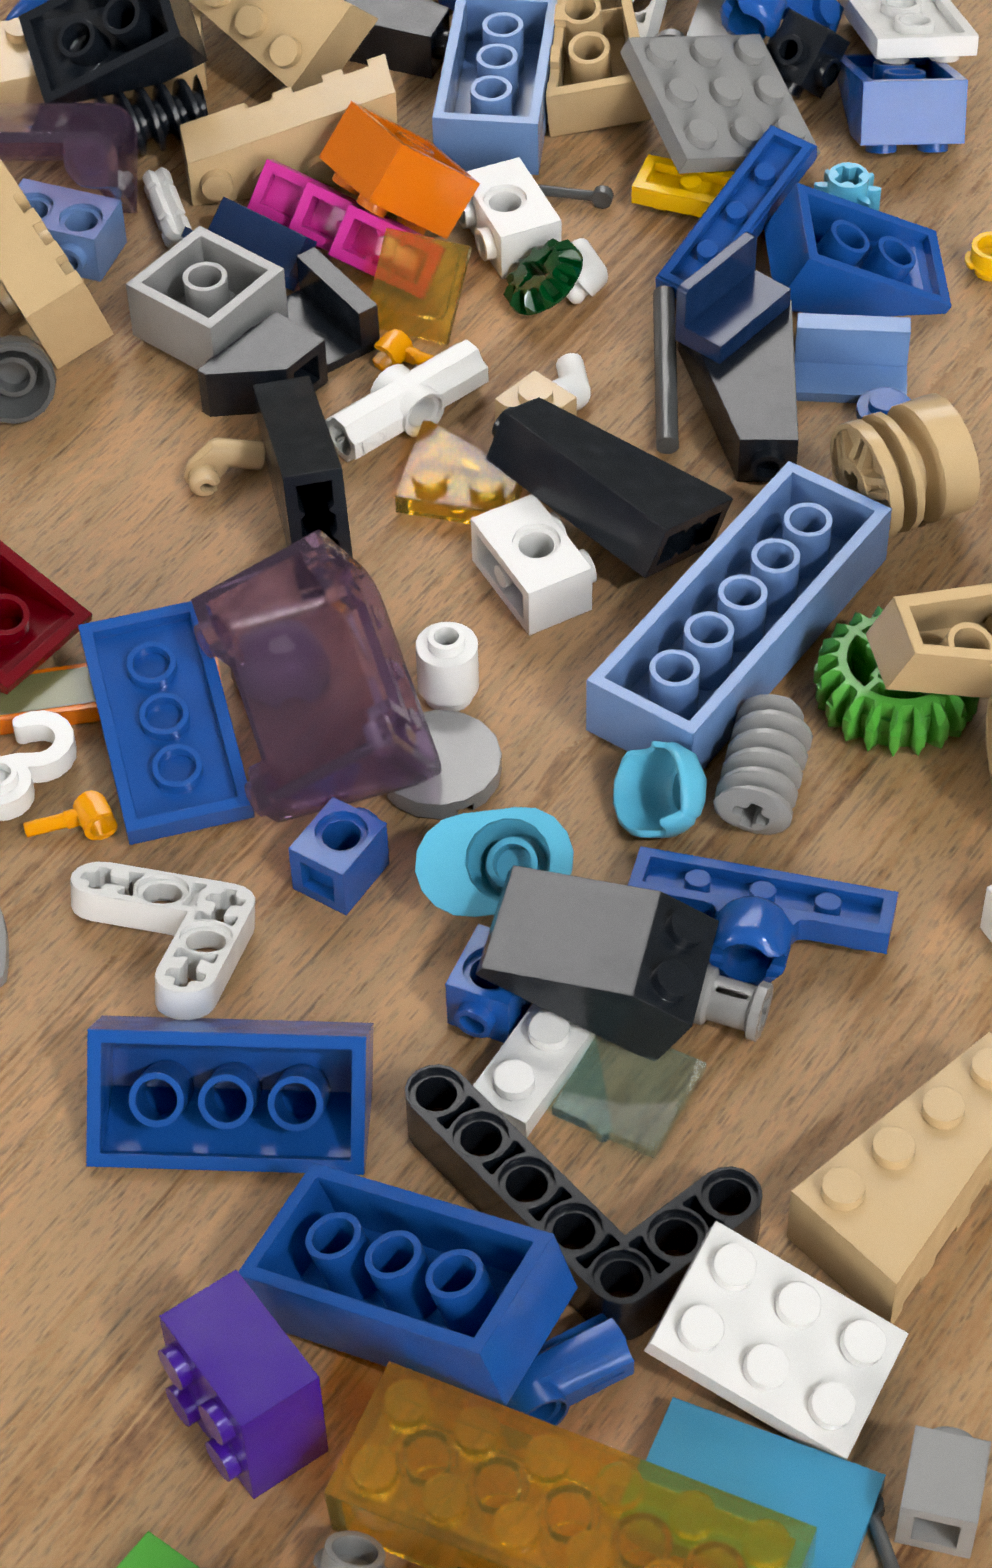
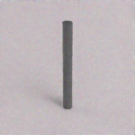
[653,286,679,454]

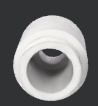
[416,622,479,712]

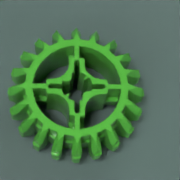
[813,606,979,757]

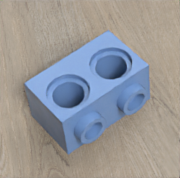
[19,178,127,282]

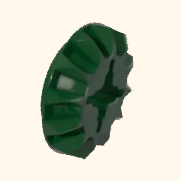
[503,238,583,315]

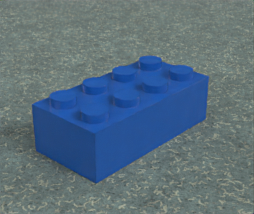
[238,1162,578,1407]

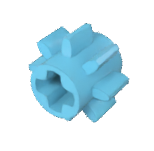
[814,162,881,211]

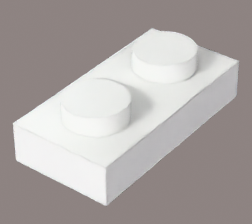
[473,1003,596,1138]

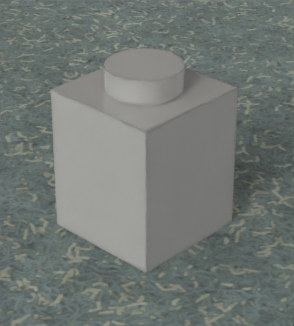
[894,1425,991,1559]

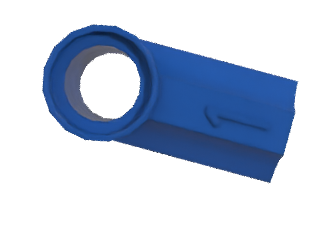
[489,1313,635,1443]

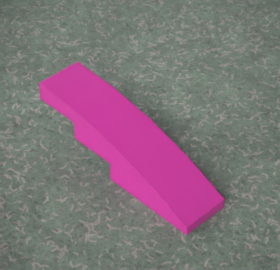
[247,159,448,300]

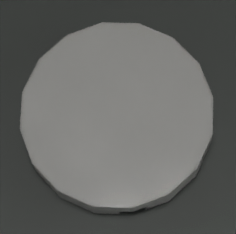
[376,710,502,819]

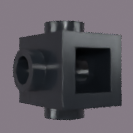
[766,9,850,99]

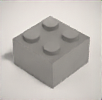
[126,226,289,370]

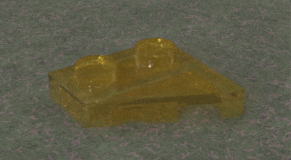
[395,420,522,524]

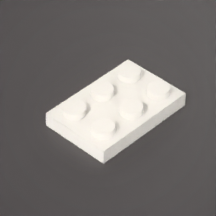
[839,0,979,65]
[644,1221,909,1460]

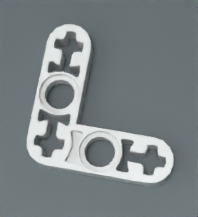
[70,861,255,1020]

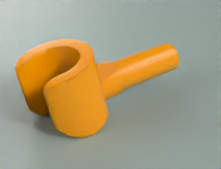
[372,329,434,371]
[23,790,118,840]

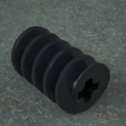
[94,75,208,161]

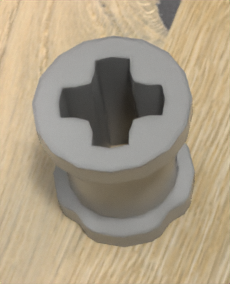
[693,964,774,1042]

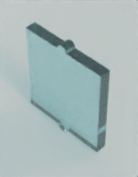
[552,1035,707,1159]

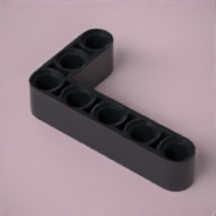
[405,1064,763,1340]

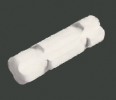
[142,167,192,249]

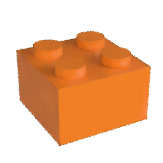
[319,101,480,239]

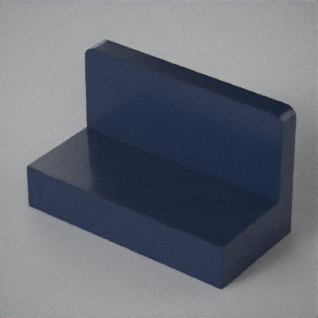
[181,196,317,291]
[675,232,791,364]

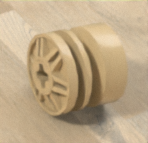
[830,393,981,539]

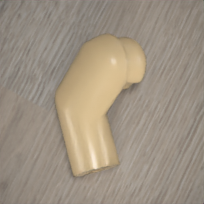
[184,437,265,497]

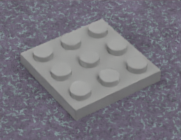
[620,34,820,174]

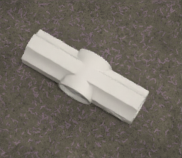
[325,340,489,463]

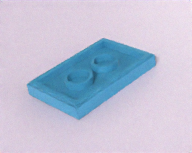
[618,1397,886,1568]

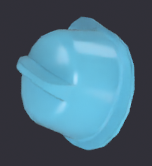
[415,807,574,917]

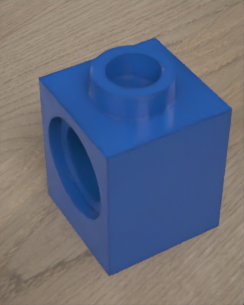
[288,797,390,915]
[445,924,531,1043]

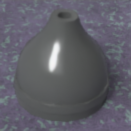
[0,335,57,424]

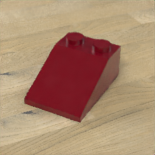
[0,540,92,695]

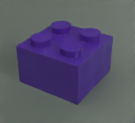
[158,1270,329,1499]

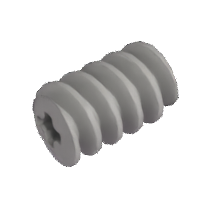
[713,694,813,835]

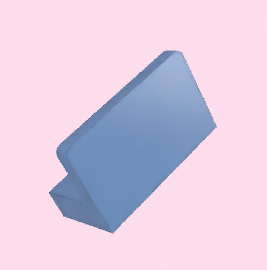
[794,313,911,403]

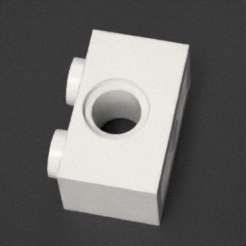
[458,157,561,279]
[471,494,597,635]

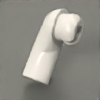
[566,238,608,304]
[553,353,591,411]

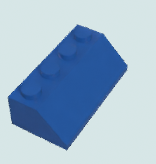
[86,1015,374,1175]

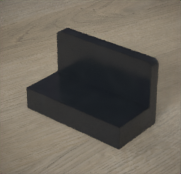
[286,247,380,373]

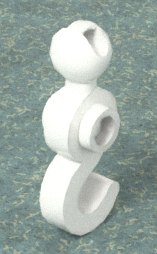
[0,710,77,821]

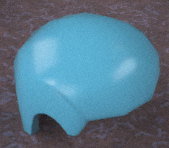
[613,741,707,838]

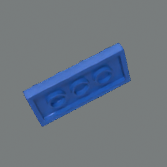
[78,599,255,845]

